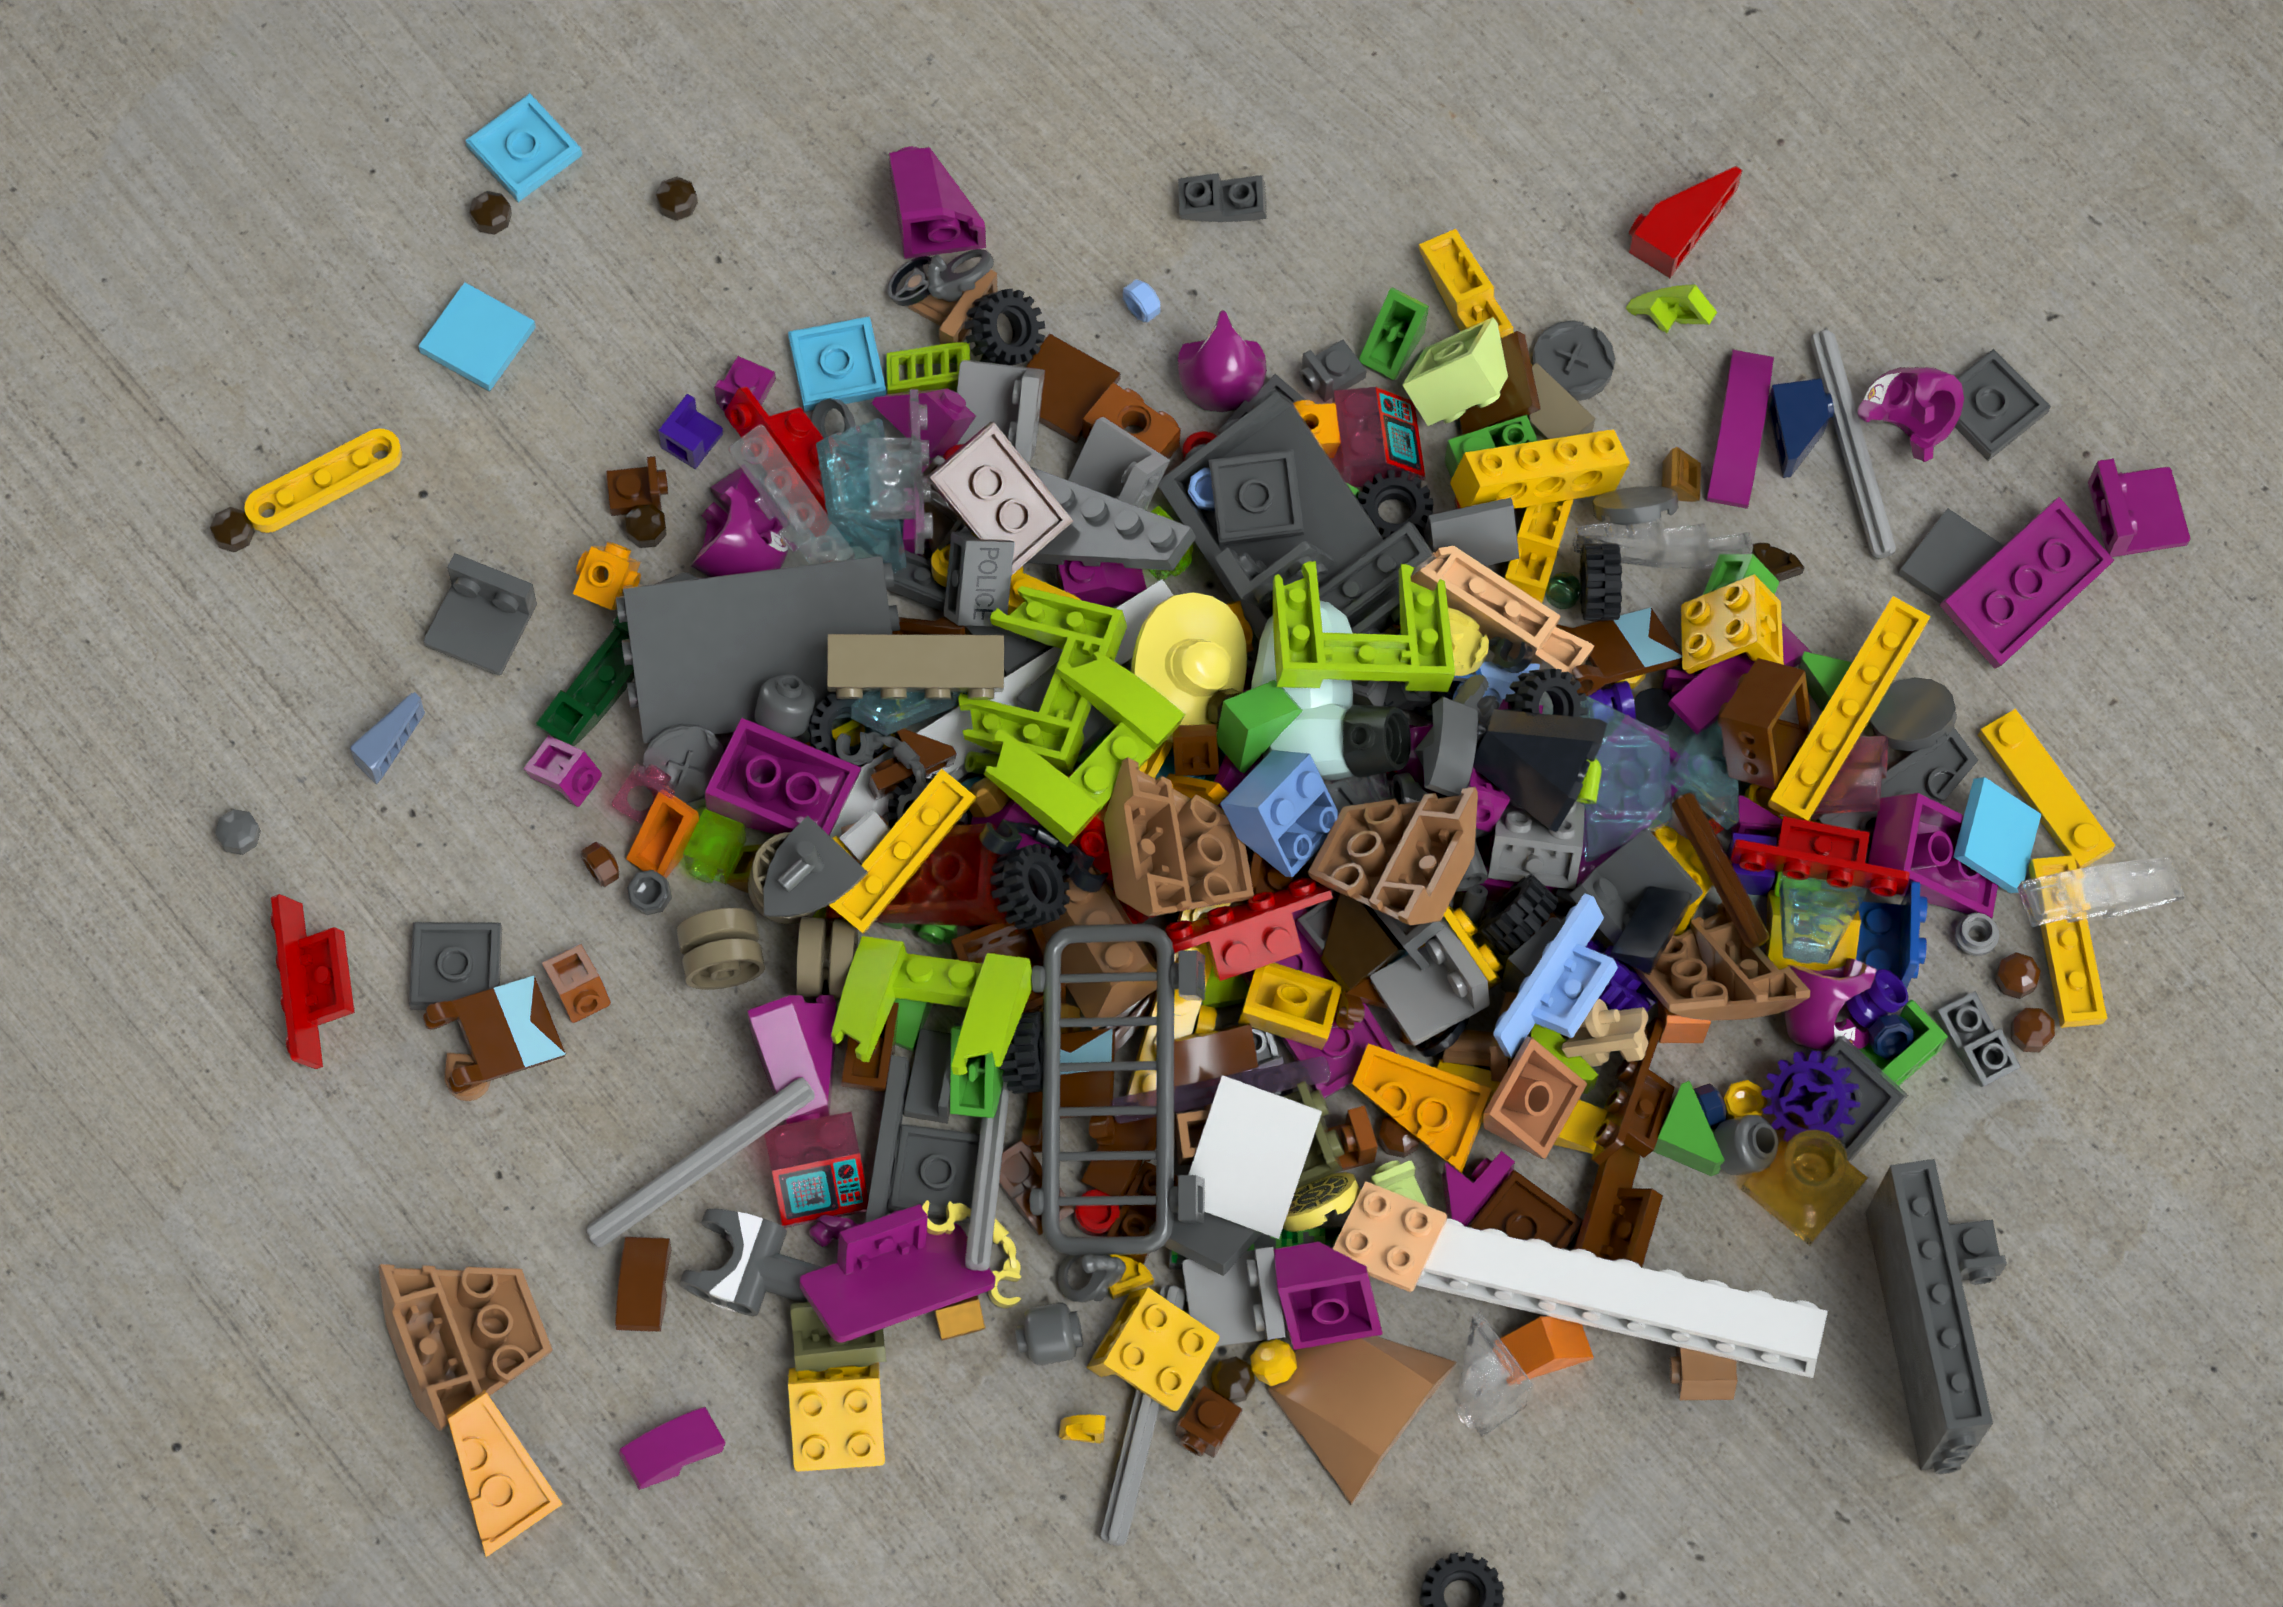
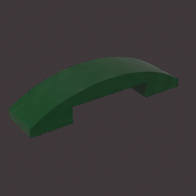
[535,615,635,746]

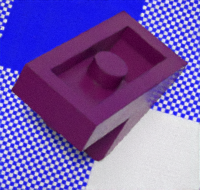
[1442,1151,1515,1227]

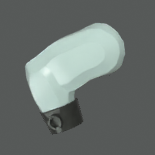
[1251,601,1411,780]

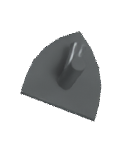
[763,816,868,917]

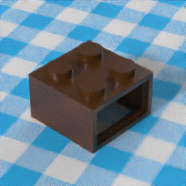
[1718,658,1813,790]
[951,920,1066,1013]

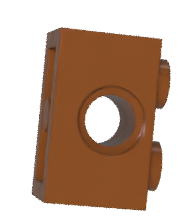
[1082,382,1181,459]

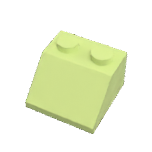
[1402,317,1508,426]

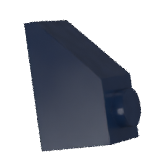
[1767,378,1834,478]

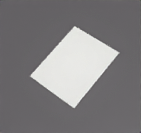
[1189,1075,1322,1239]

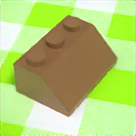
[1040,866,1157,1030]

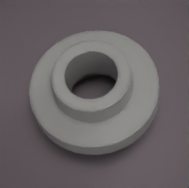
[1955,913,1999,956]

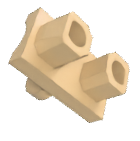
[1562,998,1649,1067]

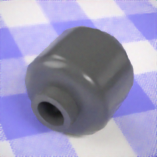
[754,674,815,738]
[1713,1114,1778,1176]
[1015,1302,1083,1366]

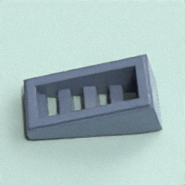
[350,692,425,784]

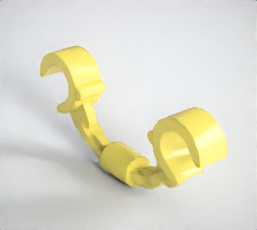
[922,1201,1021,1308]

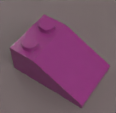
[705,718,861,836]
[1868,793,1998,918]

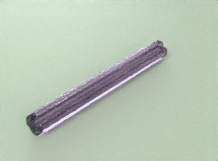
[1112,1056,1330,1124]

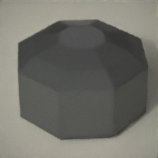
[215,809,261,855]
[627,870,672,915]

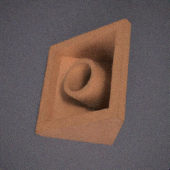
[1484,1037,1588,1159]

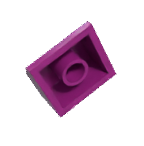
[1274,1242,1383,1350]

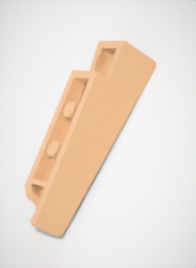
[1411,546,1594,680]

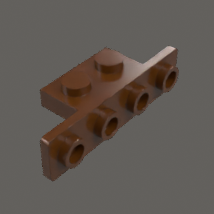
[1591,1017,1675,1164]
[1575,1144,1663,1268]

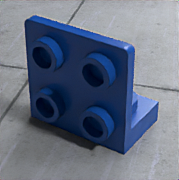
[1856,881,1927,989]

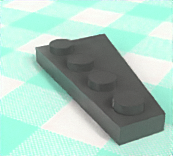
[1815,727,1978,892]

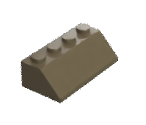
[828,634,1004,700]

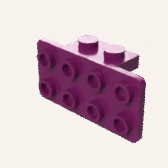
[799,1204,996,1343]

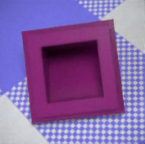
[1731,795,1782,838]

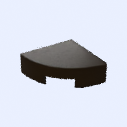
[1747,543,1804,582]

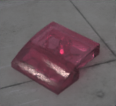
[1814,736,1889,814]

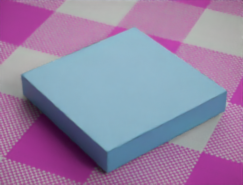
[465,93,583,202]
[418,282,536,391]
[788,316,886,412]
[1953,777,2041,893]

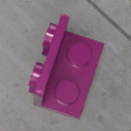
[2088,458,2191,557]

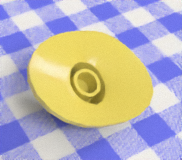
[1131,592,1247,743]

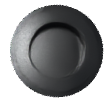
[1634,688,1675,733]

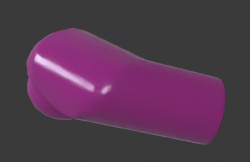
[809,1215,857,1246]

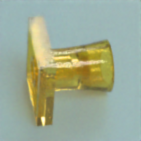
[1741,1121,1868,1246]

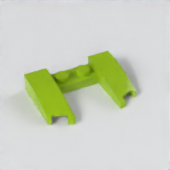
[1273,561,1455,692]
[958,586,1127,775]
[984,651,1186,846]
[831,936,1032,1075]

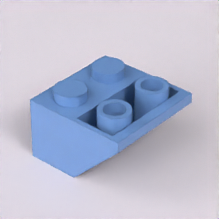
[1220,750,1339,877]

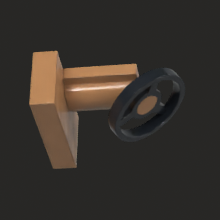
[888,256,997,345]
[1415,992,1519,1082]

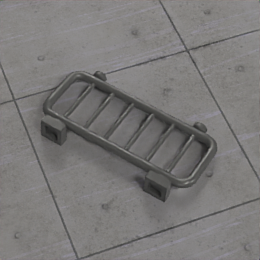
[1030,924,1205,1255]

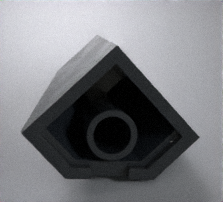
[1473,709,1607,833]

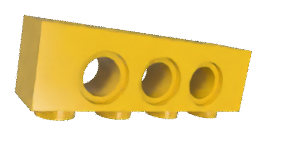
[1450,429,1630,509]

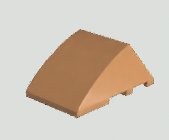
[1104,757,1254,917]
[1308,787,1478,925]
[1631,902,1810,1021]
[378,1264,553,1431]
[1268,1336,1456,1505]

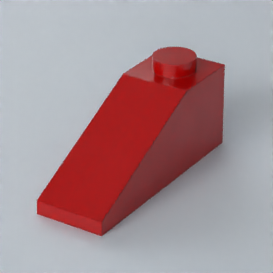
[1629,166,1743,278]

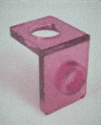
[612,763,675,825]

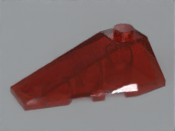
[826,823,1007,926]

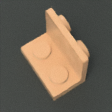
[1333,1181,1447,1292]

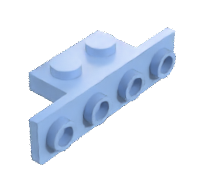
[1494,893,1618,1059]

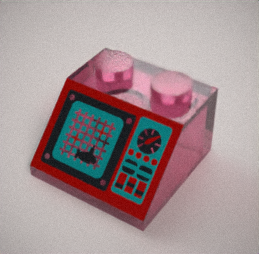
[1332,387,1425,487]
[764,1112,869,1228]

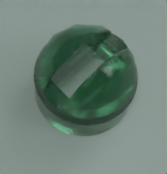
[1546,572,1581,609]

